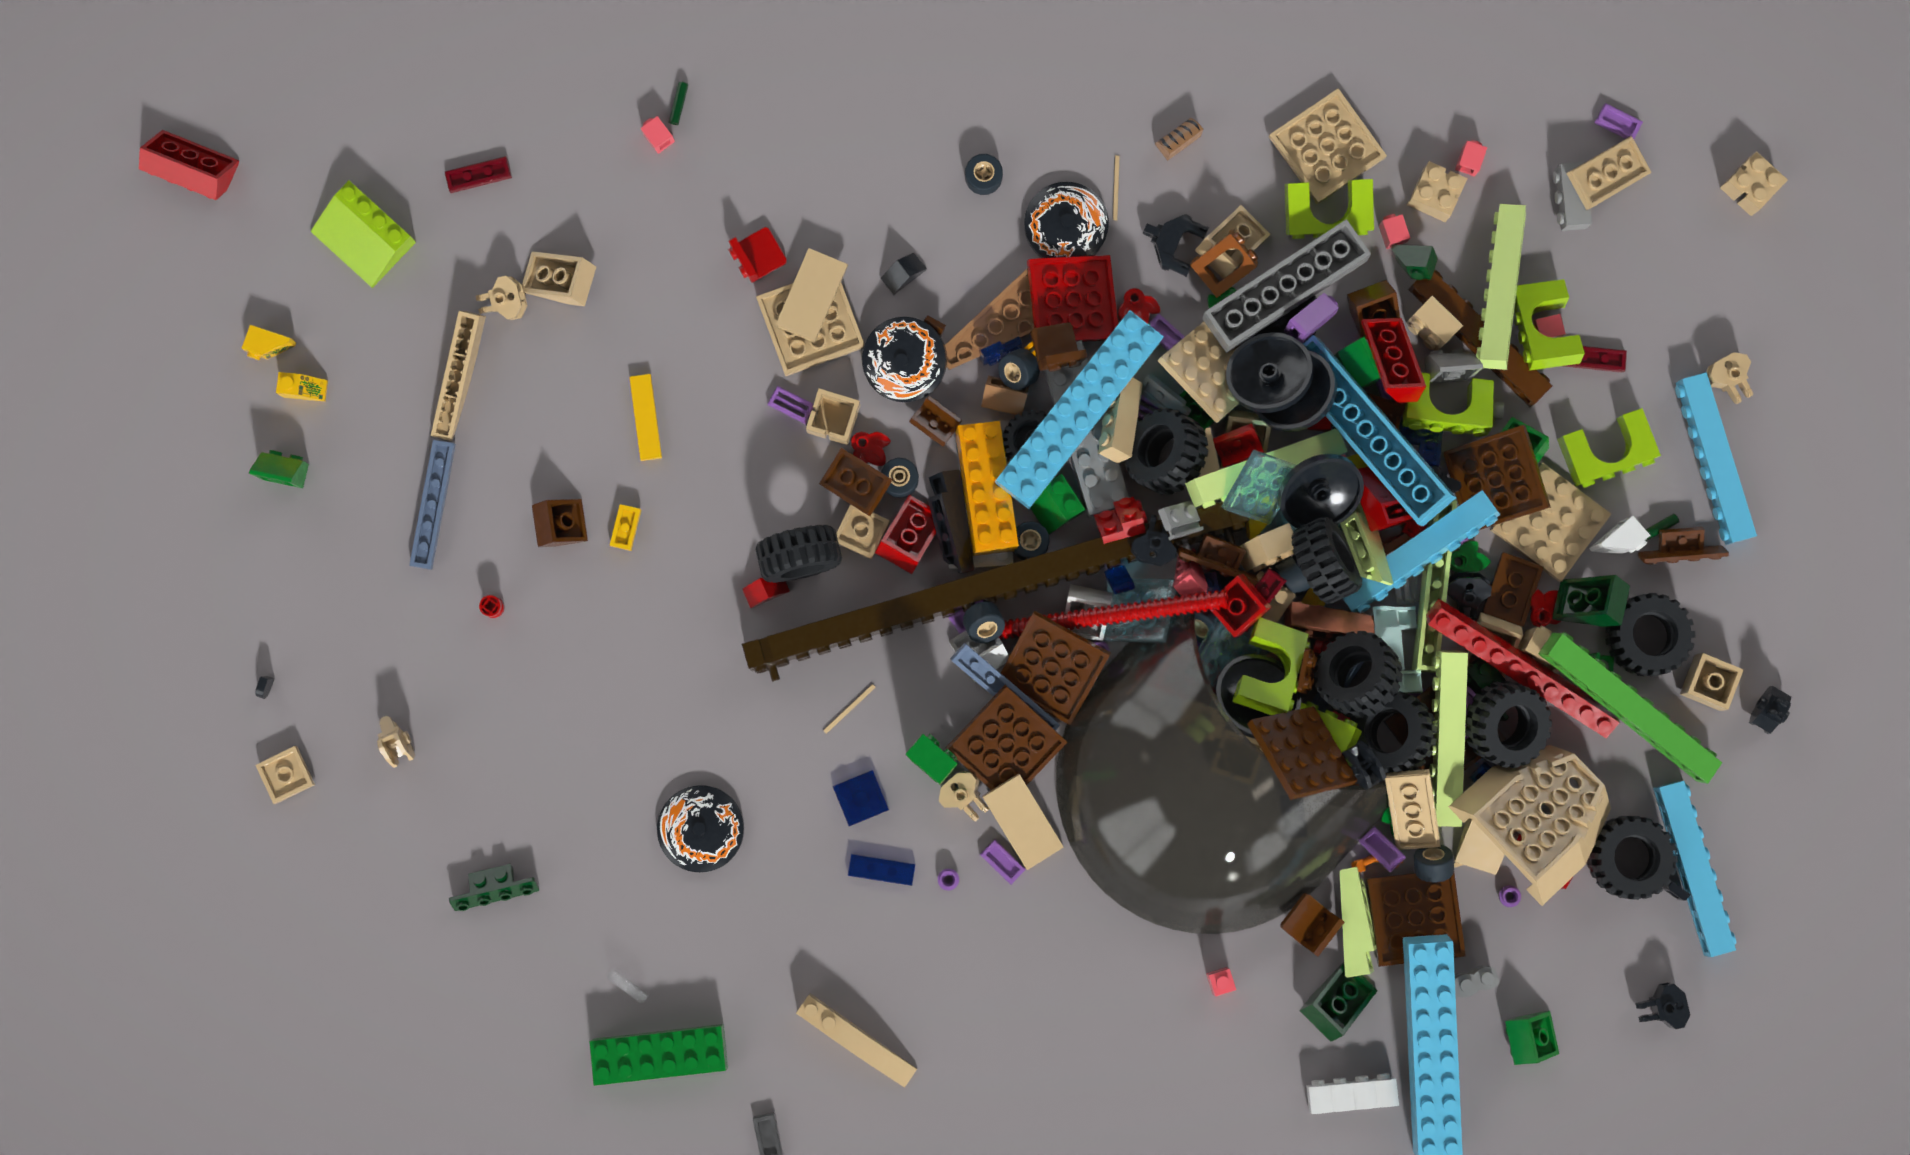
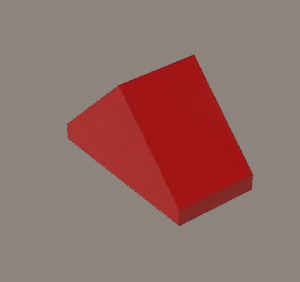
[742,578,790,608]

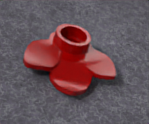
[1118,288,1160,324]
[851,431,891,466]
[1531,589,1561,627]

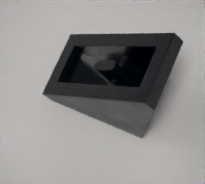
[881,253,927,295]

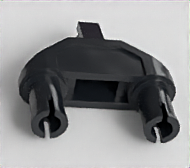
[1143,214,1209,277]

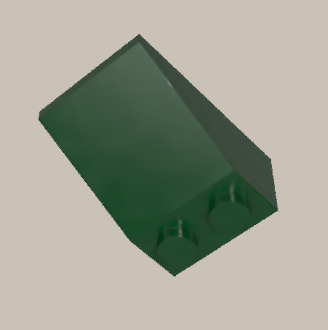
[1552,575,1630,627]
[1299,962,1378,1042]

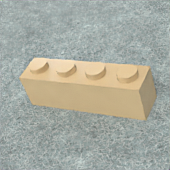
[1098,378,1143,464]

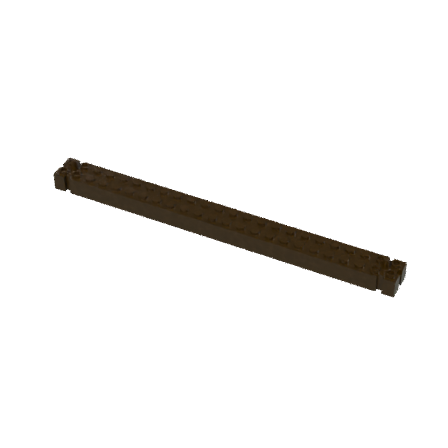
[742,495,1250,682]

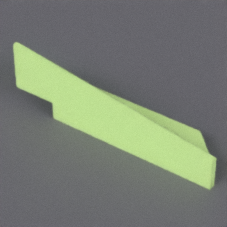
[1340,502,1393,585]
[1340,867,1377,977]

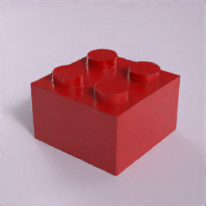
[1212,574,1272,638]

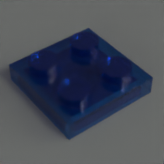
[833,770,889,827]

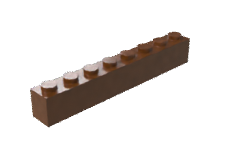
[1408,270,1553,407]

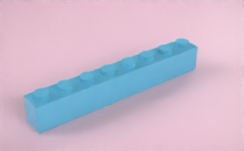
[1675,372,1757,545]
[1343,490,1500,614]
[1653,781,1736,957]

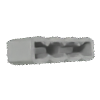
[1455,965,1500,999]

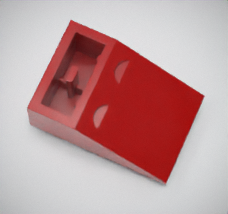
[1358,467,1413,532]

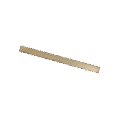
[1113,155,1120,221]
[823,684,876,734]

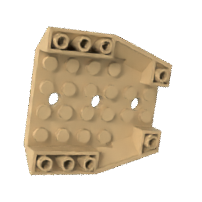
[1448,745,1611,906]

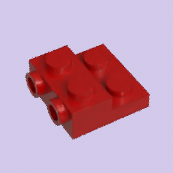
[1094,497,1148,544]

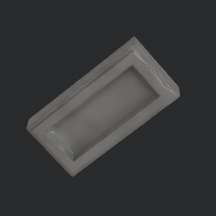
[752,1112,783,1155]

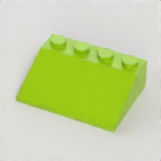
[310,180,416,288]

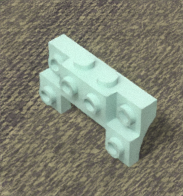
[1372,606,1423,694]

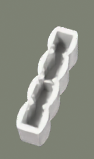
[1306,1073,1399,1114]

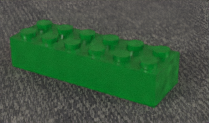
[905,733,958,785]
[589,1024,728,1086]

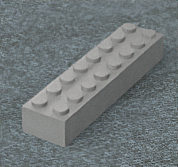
[1202,219,1371,353]
[1043,340,1129,518]

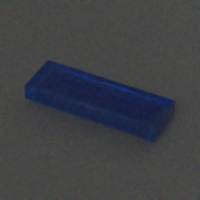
[848,854,916,886]

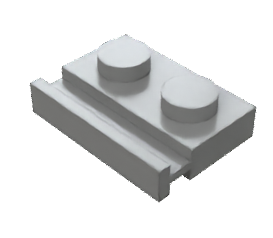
[1158,500,1203,540]

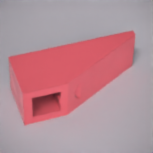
[1173,548,1208,597]

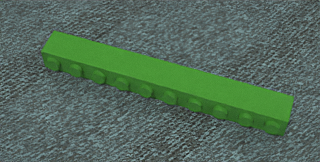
[1538,632,1722,784]

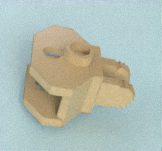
[475,276,527,320]
[1706,352,1753,404]
[377,716,415,768]
[939,771,989,822]

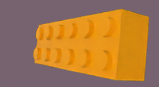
[955,421,1019,556]

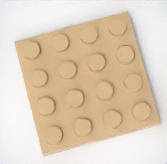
[1269,89,1387,204]
[756,283,864,377]
[1158,321,1240,423]
[1490,462,1611,582]

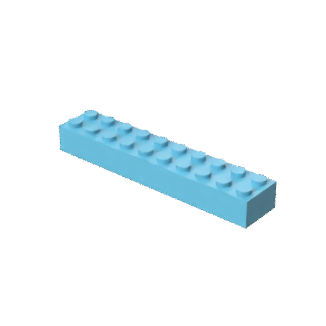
[995,310,1164,509]
[1303,335,1457,526]
[1403,934,1463,1155]

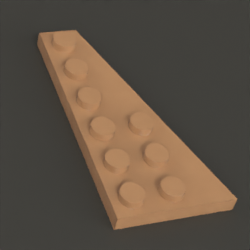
[945,268,1034,370]

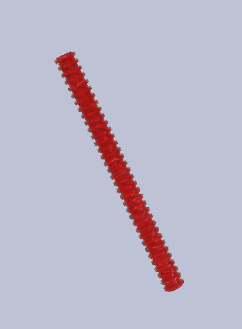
[998,589,1229,640]

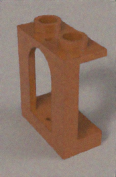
[1190,229,1259,298]

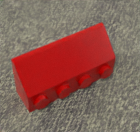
[139,130,239,200]
[1361,318,1426,403]

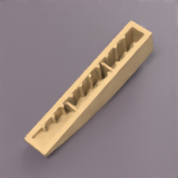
[431,311,486,441]
[796,993,917,1088]

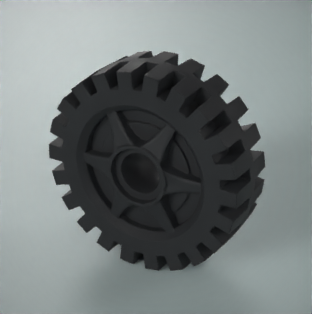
[1003,410,1047,463]

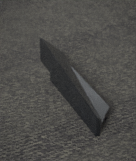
[928,470,974,574]

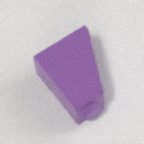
[1284,293,1339,344]

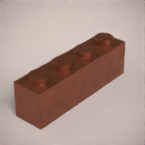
[1284,602,1374,642]

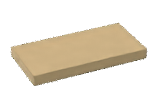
[1566,136,1652,210]
[775,248,848,343]
[1385,769,1441,850]
[982,773,1064,870]

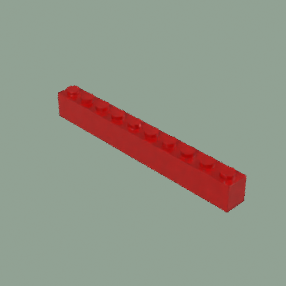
[1426,599,1620,739]

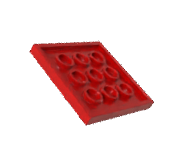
[1027,255,1118,342]

